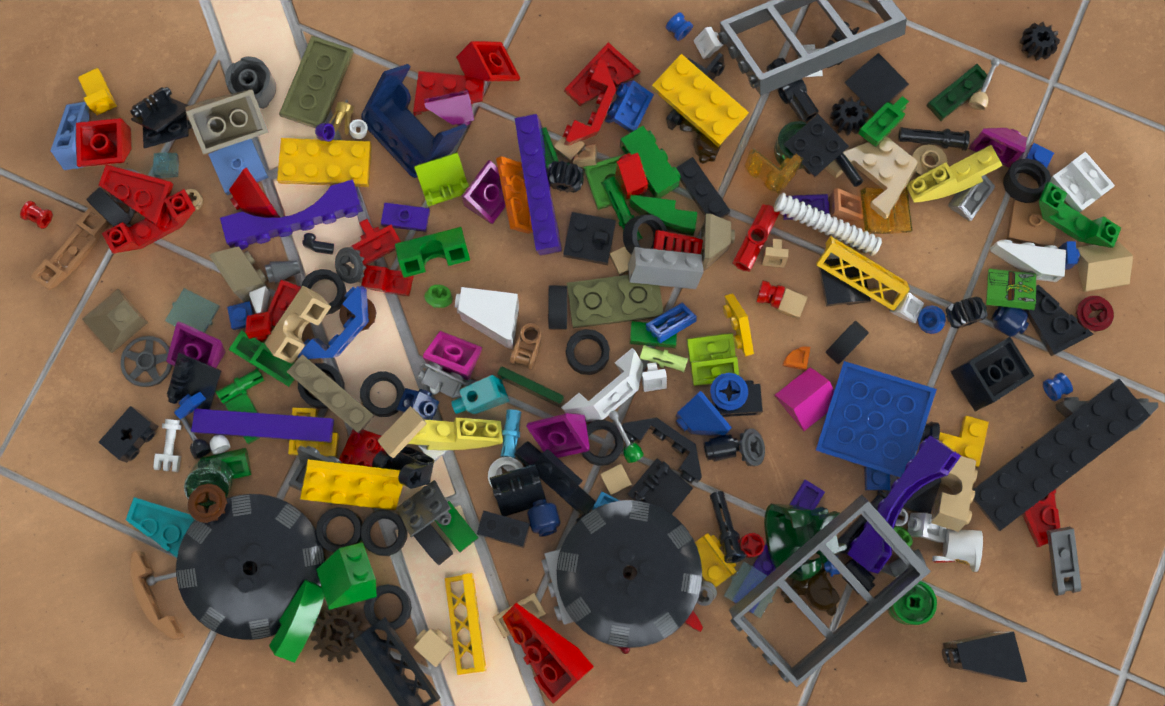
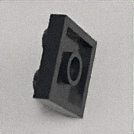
[563,212,616,265]

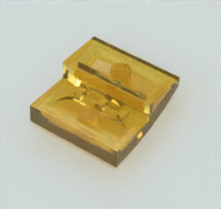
[860,187,913,234]

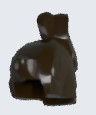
[680,117,721,164]
[781,568,840,616]

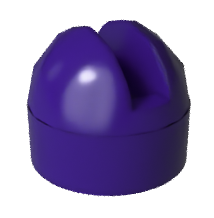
[315,123,335,142]

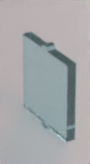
[165,288,220,333]
[724,562,779,618]

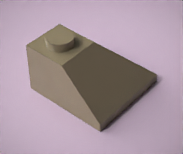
[701,214,735,271]
[82,289,148,353]

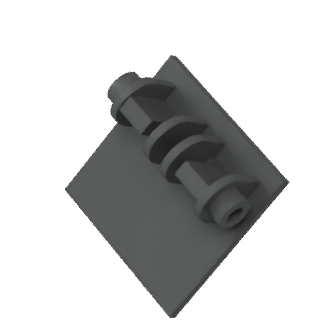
[397,480,451,538]

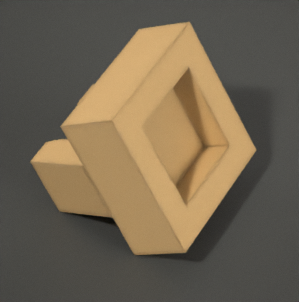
[762,239,789,268]

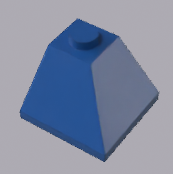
[676,391,732,437]

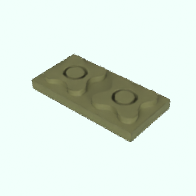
[279,36,354,129]
[567,275,664,329]

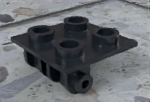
[130,87,189,132]
[142,113,192,149]
[784,114,849,177]
[167,353,222,410]
[627,458,693,514]
[490,464,546,516]

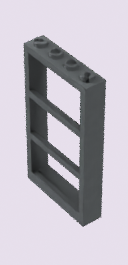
[718,0,907,96]
[729,495,931,687]

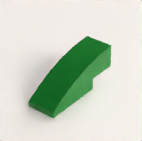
[629,195,697,236]
[228,330,294,387]
[269,580,324,663]

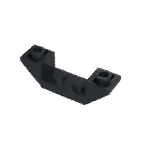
[622,417,702,484]

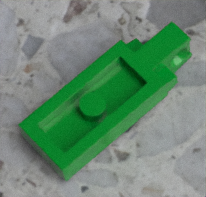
[858,96,909,147]

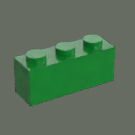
[620,126,681,198]

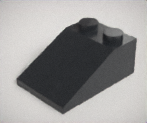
[950,337,1034,411]

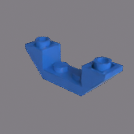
[298,286,369,359]

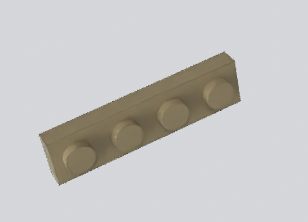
[287,354,374,433]

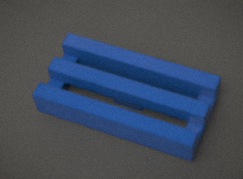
[646,302,697,343]

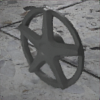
[120,336,172,387]

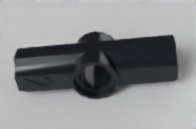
[766,58,819,123]

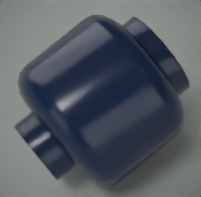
[991,306,1029,337]
[527,499,561,537]

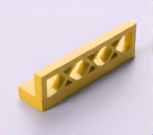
[816,236,910,311]
[445,573,487,675]

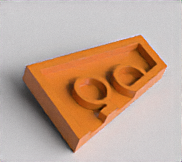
[496,156,533,234]

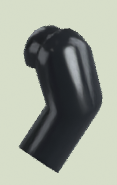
[302,233,334,255]

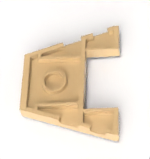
[825,136,918,219]

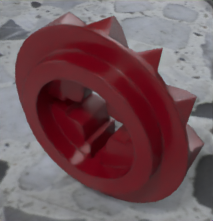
[1075,296,1114,332]

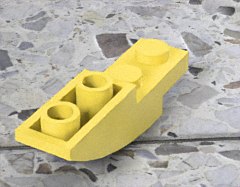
[906,145,1002,203]
[408,417,503,450]

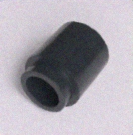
[703,434,740,462]
[842,558,875,594]

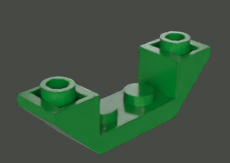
[1039,182,1121,248]

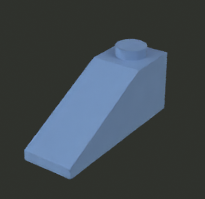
[51,102,89,170]

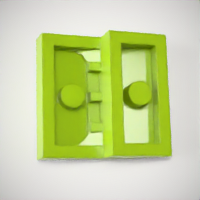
[687,333,739,386]

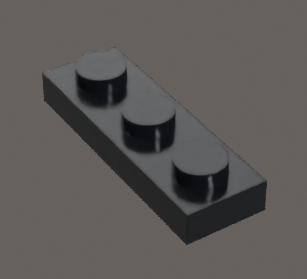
[676,157,730,218]

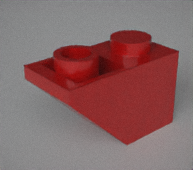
[615,152,648,200]

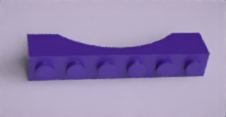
[514,114,562,255]
[220,179,363,250]
[847,436,961,574]

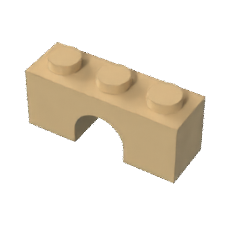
[264,286,331,364]
[931,456,978,532]

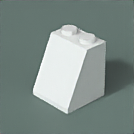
[455,287,519,349]

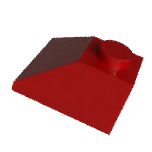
[456,41,521,81]
[76,118,132,167]
[229,168,280,218]

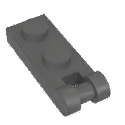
[1047,526,1082,596]

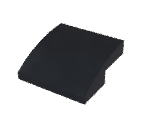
[845,53,909,114]
[818,258,871,307]

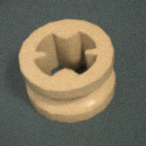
[186,189,203,211]

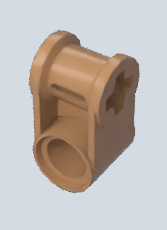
[510,323,542,370]

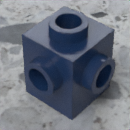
[397,388,440,420]

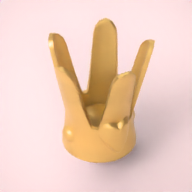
[329,100,354,135]

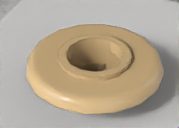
[913,144,947,175]

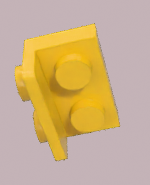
[695,533,736,587]

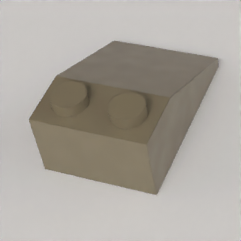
[185,89,269,155]

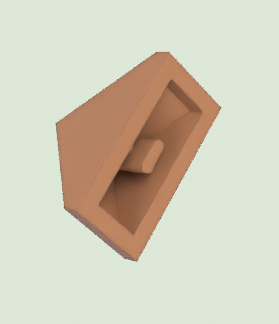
[828,188,864,221]

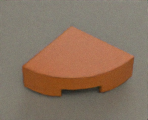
[783,347,811,370]

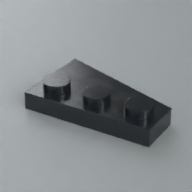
[1023,285,1094,356]

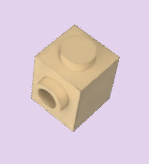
[413,628,454,667]

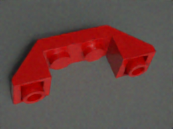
[562,58,616,146]
[102,189,196,254]

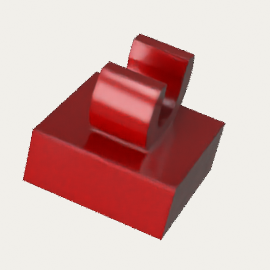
[245,311,273,342]

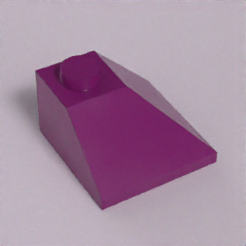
[968,128,1027,168]

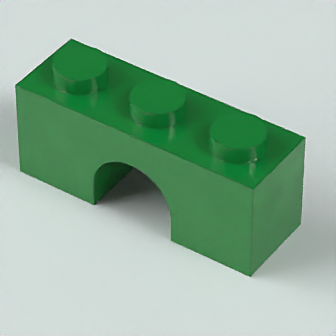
[395,227,470,278]

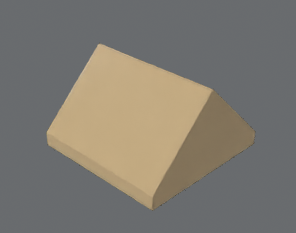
[1076,241,1133,292]

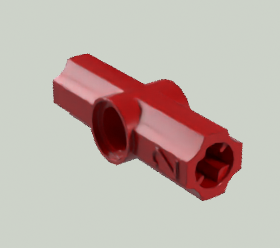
[732,204,780,272]

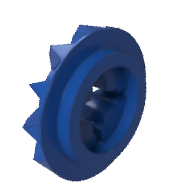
[710,373,748,411]

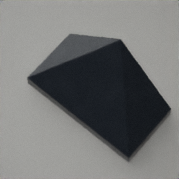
[903,478,941,514]

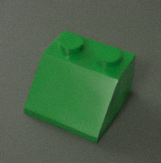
[316,542,377,610]

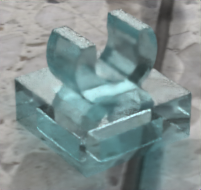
[153,153,179,178]

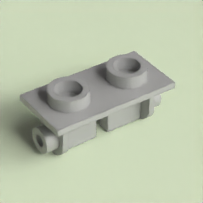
[417,362,468,399]

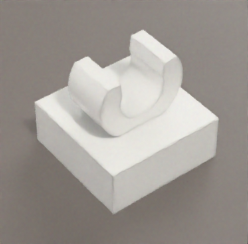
[693,27,723,59]
[642,362,667,392]

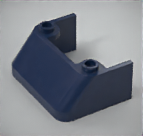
[361,64,467,178]

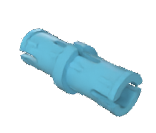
[500,409,522,458]

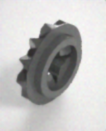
[335,247,367,284]
[738,429,765,466]

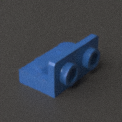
[605,80,654,133]

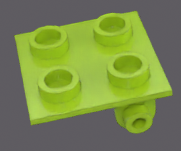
[414,152,469,207]

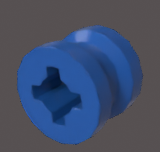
[665,12,693,41]
[1042,372,1073,401]

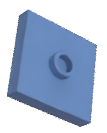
[208,139,269,195]

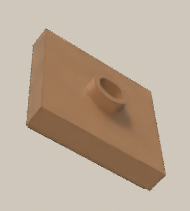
[1006,199,1057,247]

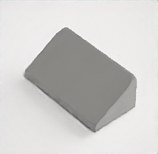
[948,175,995,221]

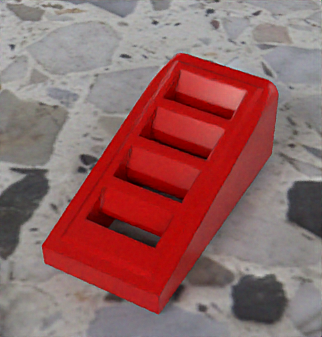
[653,230,703,254]

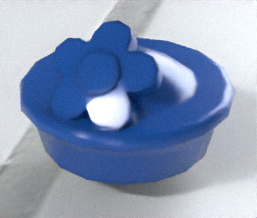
[918,305,946,334]

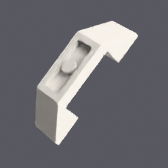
[561,348,643,422]

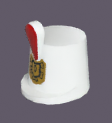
[932,529,983,572]

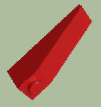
[502,603,594,704]

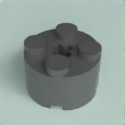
[225,56,276,109]

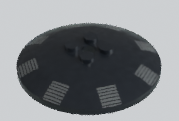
[176,494,325,640]
[557,500,702,648]

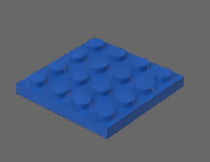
[816,361,937,477]

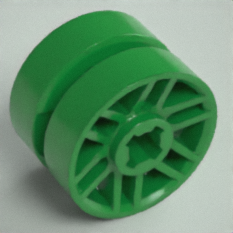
[887,581,937,625]

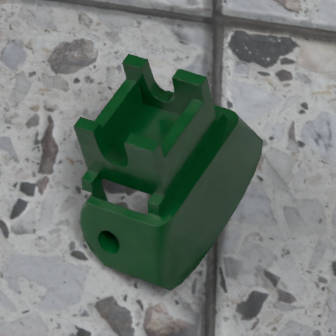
[764,503,847,581]

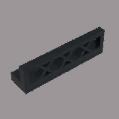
[354,617,441,706]

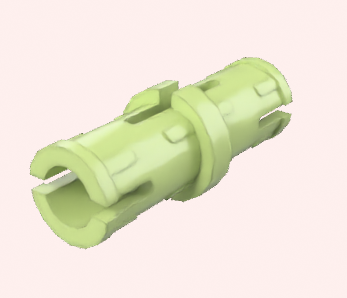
[640,345,688,372]

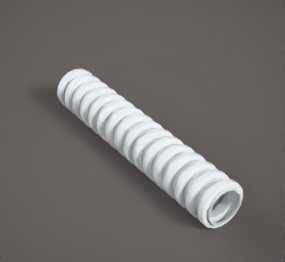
[773,193,882,256]

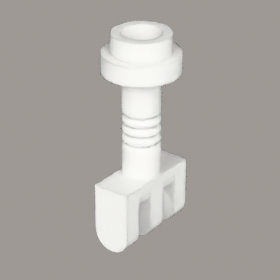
[153,419,182,472]

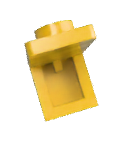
[78,68,117,116]

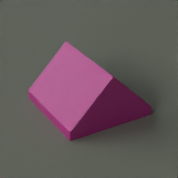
[423,331,482,380]
[774,367,834,432]

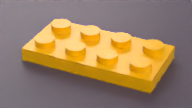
[651,54,749,147]
[277,138,372,187]
[300,459,403,510]

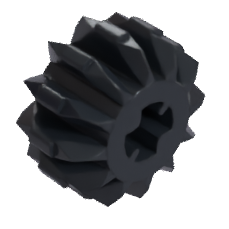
[1020,21,1061,61]
[830,96,869,136]
[547,161,584,193]
[945,296,988,329]

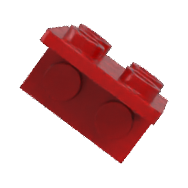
[339,429,384,467]

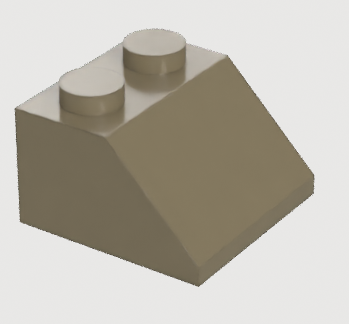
[209,246,269,303]

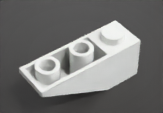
[990,240,1066,282]

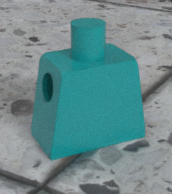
[451,375,510,415]

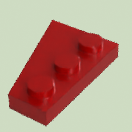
[564,42,641,106]
[413,71,485,116]
[99,165,174,226]
[1022,489,1060,547]

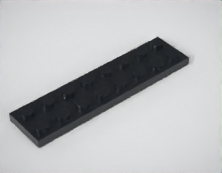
[972,379,1151,531]

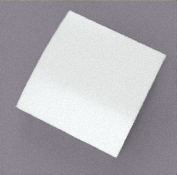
[1051,152,1115,213]

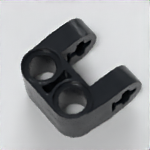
[372,446,435,489]

